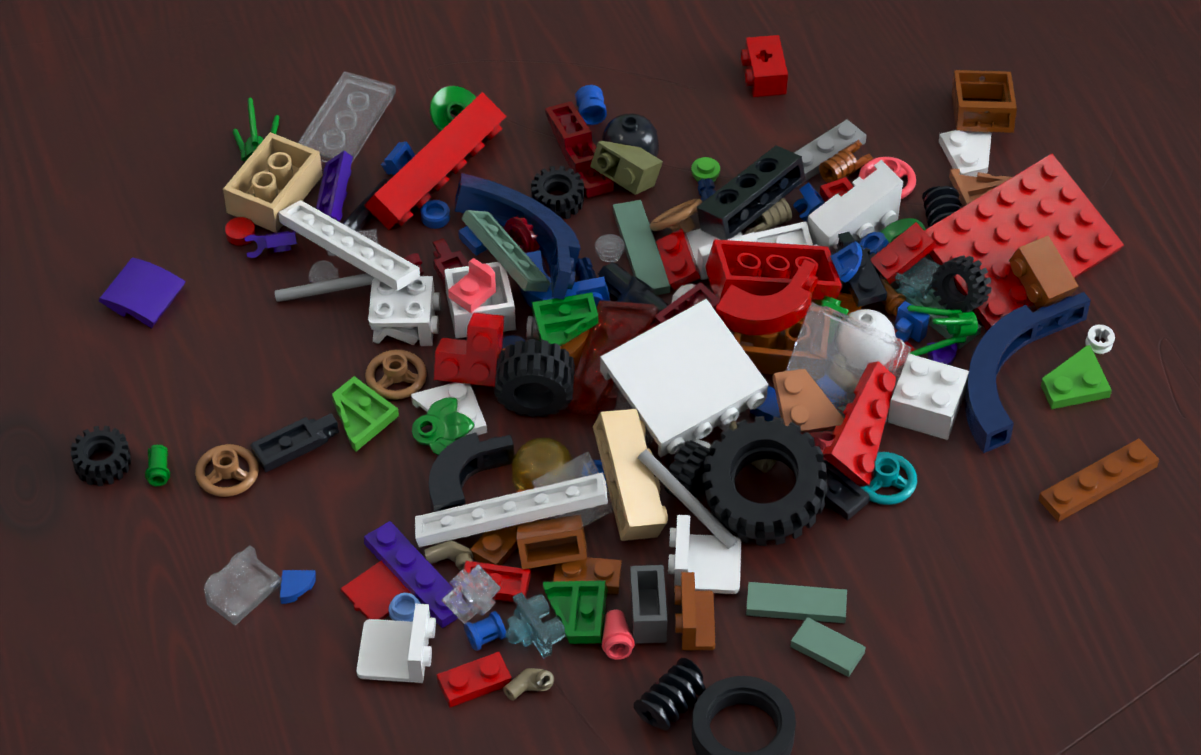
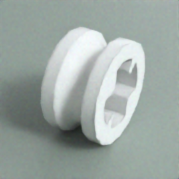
[1085,325,1115,354]

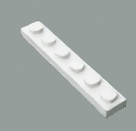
[278,200,420,291]
[415,472,608,547]

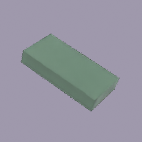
[790,617,866,677]

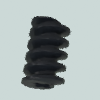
[922,186,962,227]
[634,658,706,731]

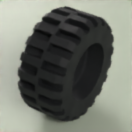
[703,416,827,546]

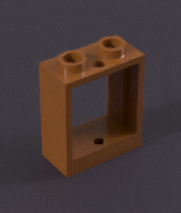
[952,70,1017,133]

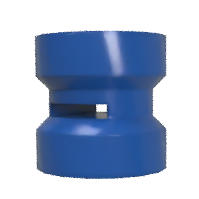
[575,85,607,125]

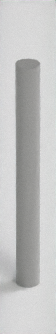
[275,273,374,302]
[638,449,738,549]

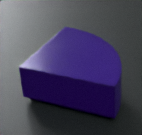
[926,342,957,365]

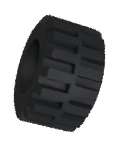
[495,339,575,417]

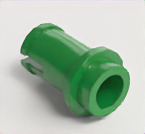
[145,445,170,486]

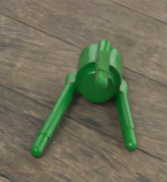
[233,98,280,161]
[907,305,978,357]

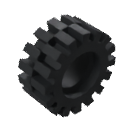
[531,166,584,219]
[932,255,992,312]
[70,426,131,486]
[664,440,711,498]

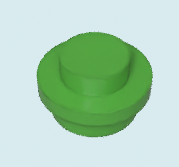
[691,157,720,182]

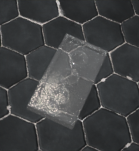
[298,71,396,162]

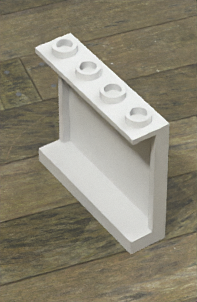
[600,299,768,458]

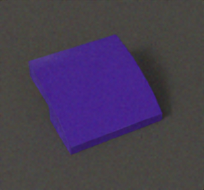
[99,257,186,329]

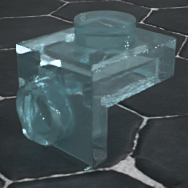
[895,257,940,300]

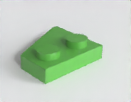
[1041,345,1112,409]
[332,376,399,452]

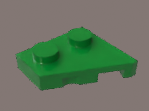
[532,292,598,347]
[543,580,608,644]

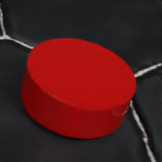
[225,217,256,246]

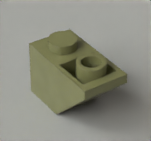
[590,141,663,195]

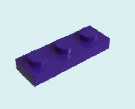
[316,151,353,222]

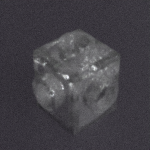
[441,564,501,624]

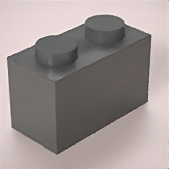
[630,565,667,644]

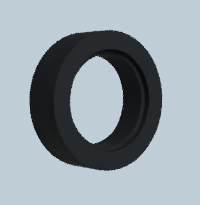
[692,676,796,755]

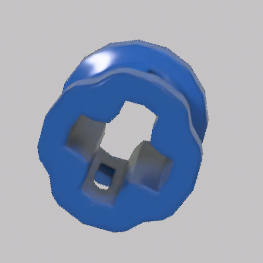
[464,611,507,651]

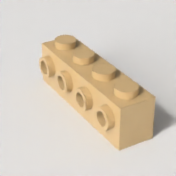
[593,409,668,541]

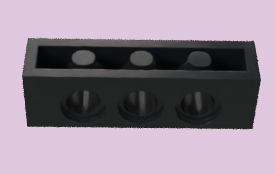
[697,145,806,240]

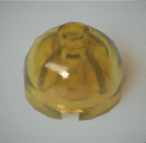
[512,437,574,491]

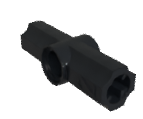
[598,262,669,325]

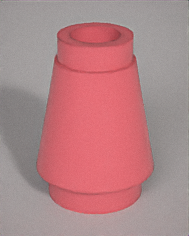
[602,610,635,660]

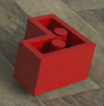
[434,312,504,387]

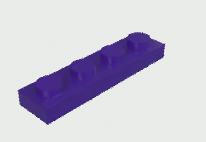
[364,521,468,628]

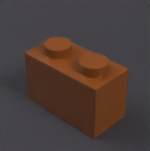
[1009,235,1079,310]
[517,514,587,570]

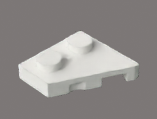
[939,130,992,177]

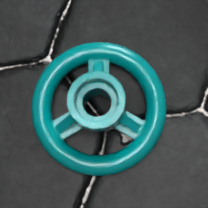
[860,452,917,505]

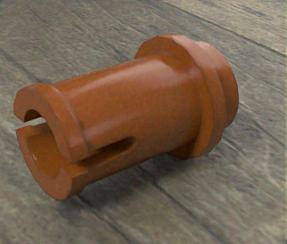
[881,279,906,316]

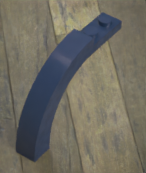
[455,173,581,300]
[965,292,1091,454]

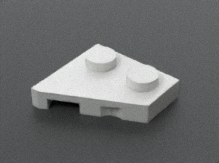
[411,382,487,436]

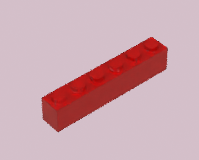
[364,92,507,230]

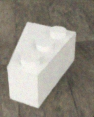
[807,160,903,253]

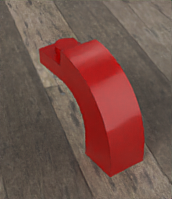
[716,259,818,336]

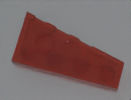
[565,300,658,416]

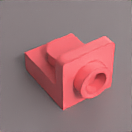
[448,258,496,313]

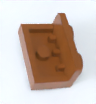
[674,572,715,650]

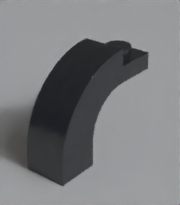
[429,432,515,512]

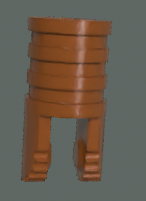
[819,139,873,183]

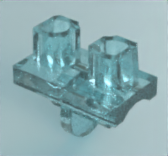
[505,592,565,658]

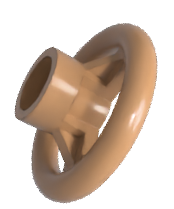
[650,199,703,233]
[365,350,427,400]
[195,444,259,497]

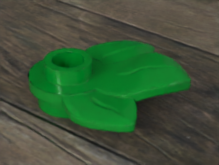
[412,397,475,455]

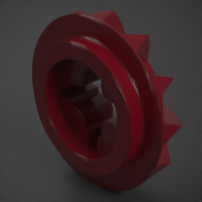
[504,216,540,253]

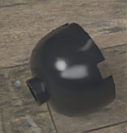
[602,113,659,157]

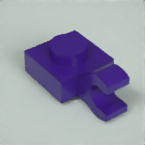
[245,230,297,258]

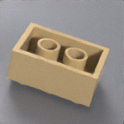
[223,132,323,233]

